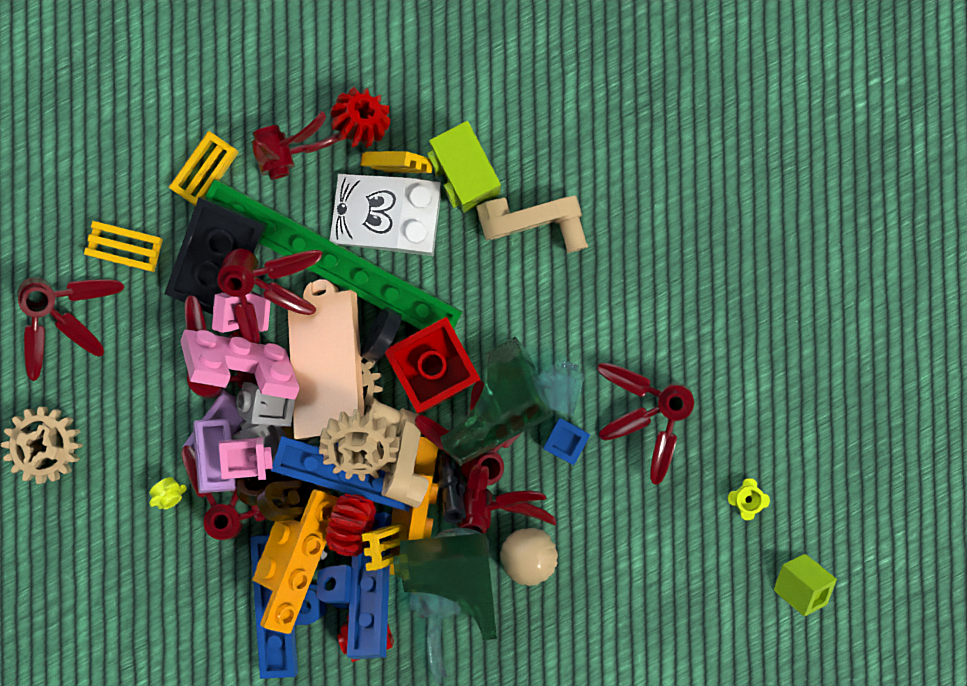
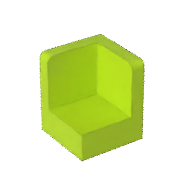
[774,554,837,617]

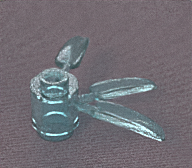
[410,583,461,684]

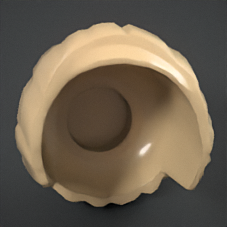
[500,528,558,586]

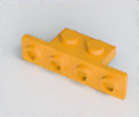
[390,436,438,578]
[252,489,339,634]

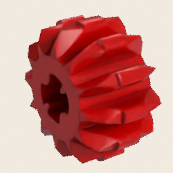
[330,87,391,149]
[326,493,376,557]

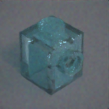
[536,360,585,415]

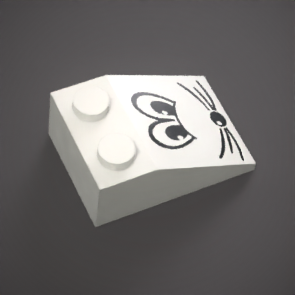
[330,174,442,256]

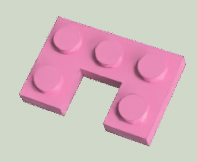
[180,329,300,400]

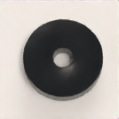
[360,306,402,363]

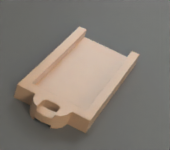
[288,280,365,441]

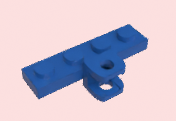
[271,436,410,512]
[316,512,392,660]
[250,535,327,679]

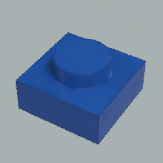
[543,418,591,465]

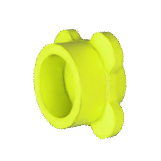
[149,477,187,509]
[727,478,770,521]

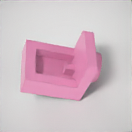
[212,291,271,333]
[219,437,273,480]

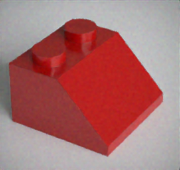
[385,317,481,415]

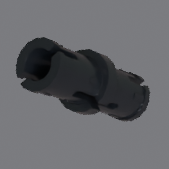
[436,454,466,524]

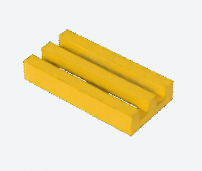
[169,131,239,206]
[360,151,433,173]
[84,221,163,272]
[362,522,410,571]

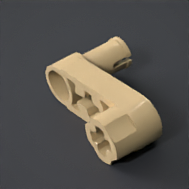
[476,195,588,253]
[364,399,429,508]

